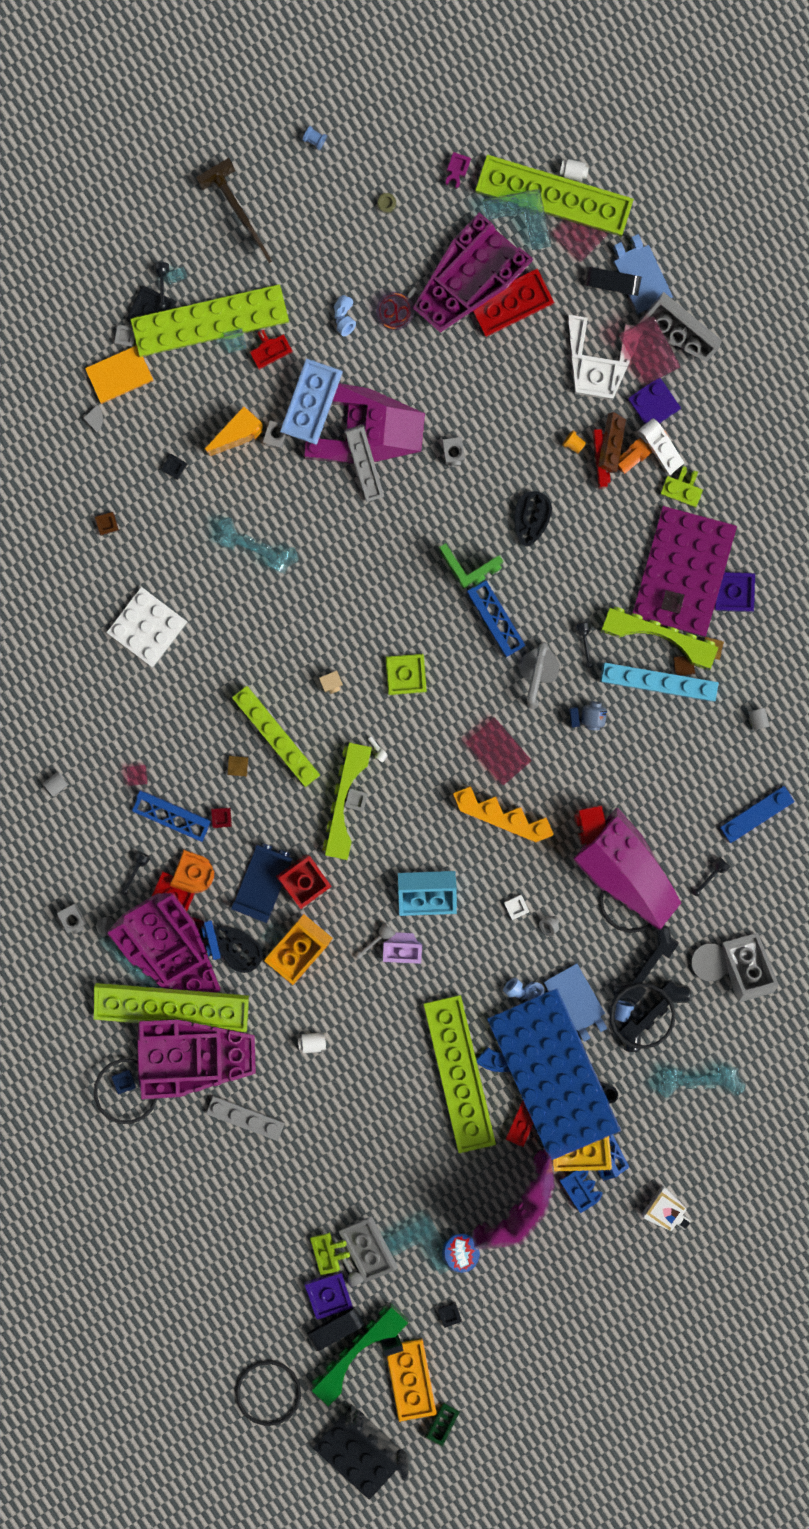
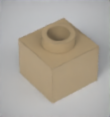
[319,671,343,694]

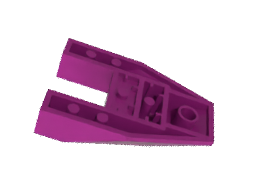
[305,383,425,464]

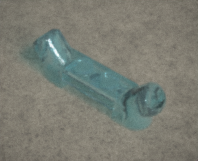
[216,517,299,574]
[656,1067,746,1098]

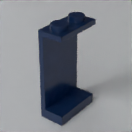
[231,842,293,923]

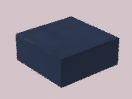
[569,708,580,728]
[112,1069,137,1095]

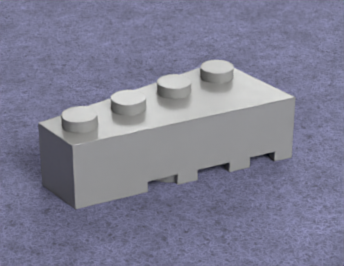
[636,292,722,362]

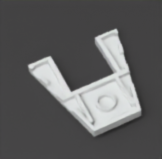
[568,315,644,400]

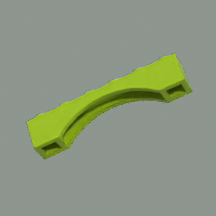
[601,607,719,671]
[232,686,321,787]
[322,742,372,860]

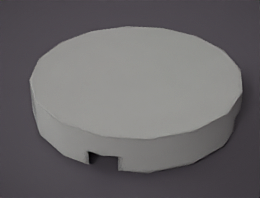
[691,943,728,981]

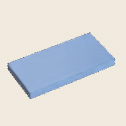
[280,359,343,445]

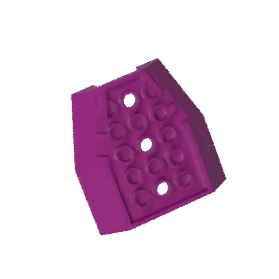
[472,1149,554,1250]

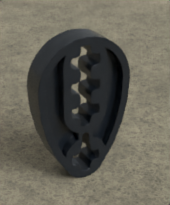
[514,491,552,547]
[215,926,263,973]

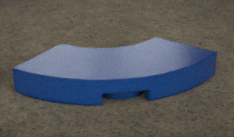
[476,1047,511,1072]

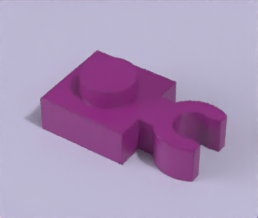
[446,152,471,189]

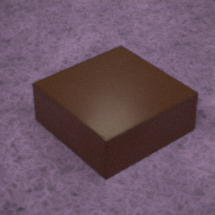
[95,512,119,536]
[673,656,695,676]

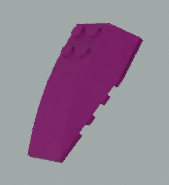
[573,807,681,929]
[108,893,221,993]
[137,1019,256,1099]

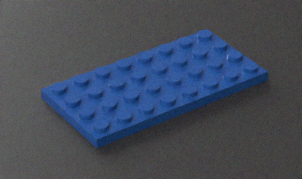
[487,988,621,1160]

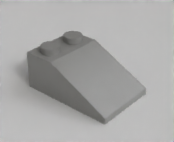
[722,933,779,1003]

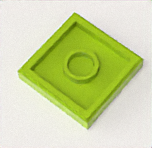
[386,654,427,695]

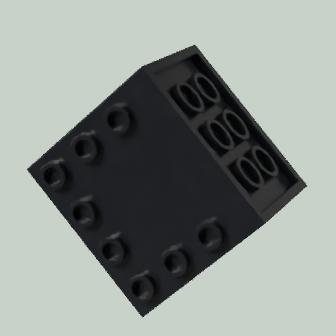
[313,1404,409,1500]

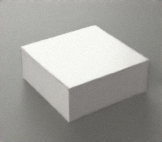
[504,895,529,920]

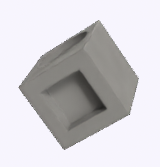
[263,419,287,450]
[442,437,465,467]
[57,903,87,934]

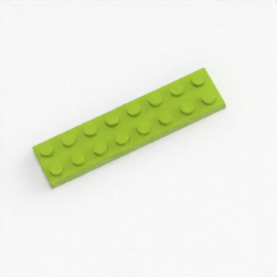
[475,154,634,237]
[131,284,289,357]
[94,983,249,1032]
[424,995,496,1153]

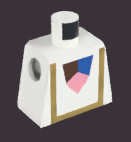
[641,1185,691,1231]

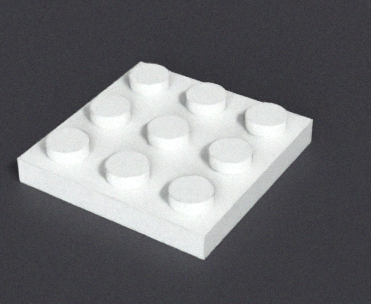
[107,587,188,667]

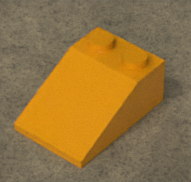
[205,407,263,456]
[264,914,333,985]

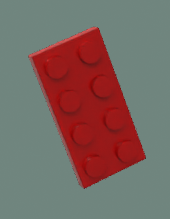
[472,268,554,338]

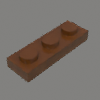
[598,412,626,473]

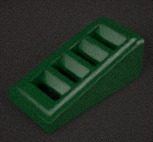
[424,1403,460,1447]

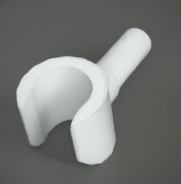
[368,737,388,763]

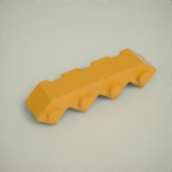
[452,786,554,842]

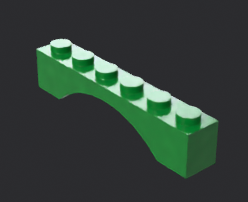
[312,1303,408,1407]

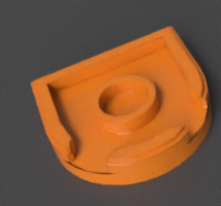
[170,850,214,893]

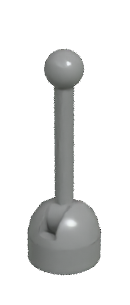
[355,923,396,959]
[335,1248,364,1288]

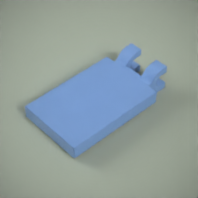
[613,234,673,314]
[544,963,608,1042]

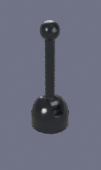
[154,262,169,310]
[575,622,593,668]
[121,851,151,895]
[693,856,731,896]

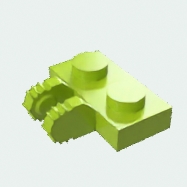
[660,466,703,508]
[310,1233,350,1275]

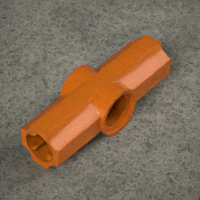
[618,429,669,474]

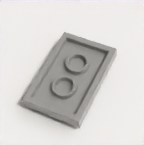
[339,1216,398,1282]

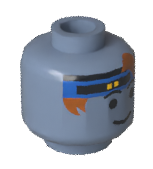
[581,701,607,730]

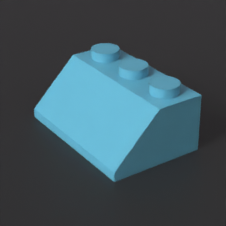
[398,871,457,916]

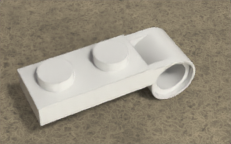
[637,418,684,475]

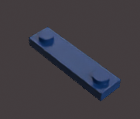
[720,786,795,843]

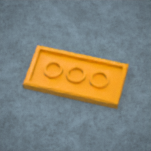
[387,1338,437,1422]

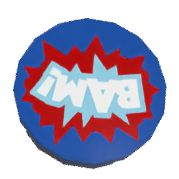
[442,1234,480,1273]

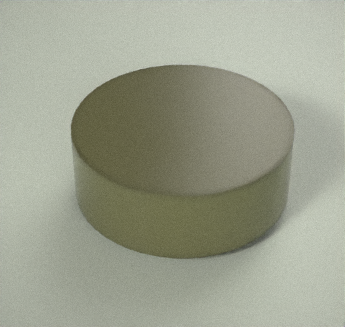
[377,193,396,214]

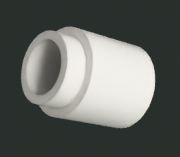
[560,159,589,182]
[298,1033,326,1054]

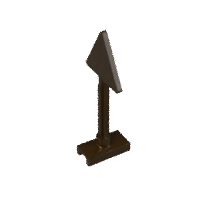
[196,158,272,263]

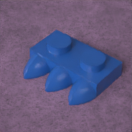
[201,920,221,960]
[560,1171,602,1213]

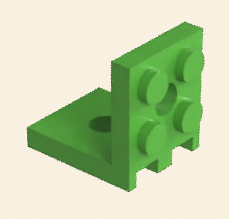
[439,543,504,589]

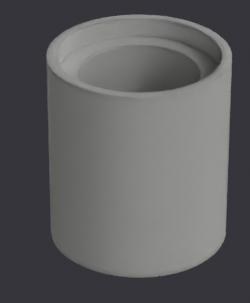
[748,708,770,731]
[43,771,69,796]

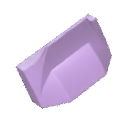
[383,933,422,964]

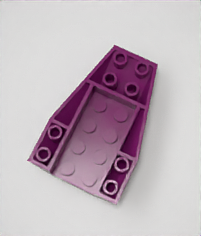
[413,212,533,333]

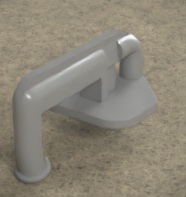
[520,642,560,709]

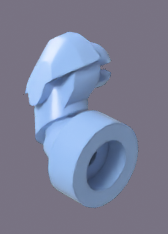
[333,295,356,336]
[503,978,544,1000]

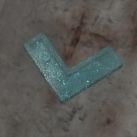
[483,189,552,250]
[384,1214,450,1275]

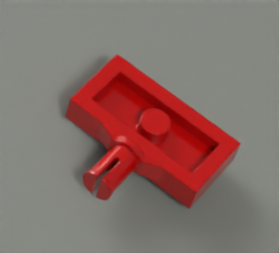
[250,330,293,370]

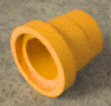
[562,430,586,454]

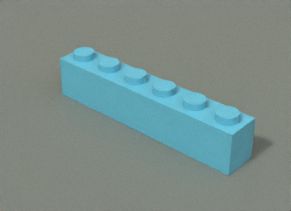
[600,663,719,702]

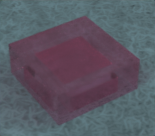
[126,765,148,786]

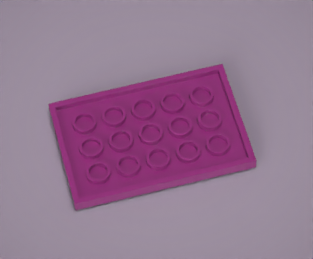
[633,506,737,637]

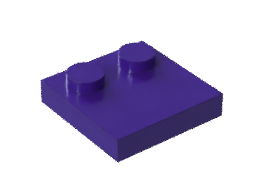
[628,377,681,424]
[715,572,755,613]
[305,1271,353,1319]

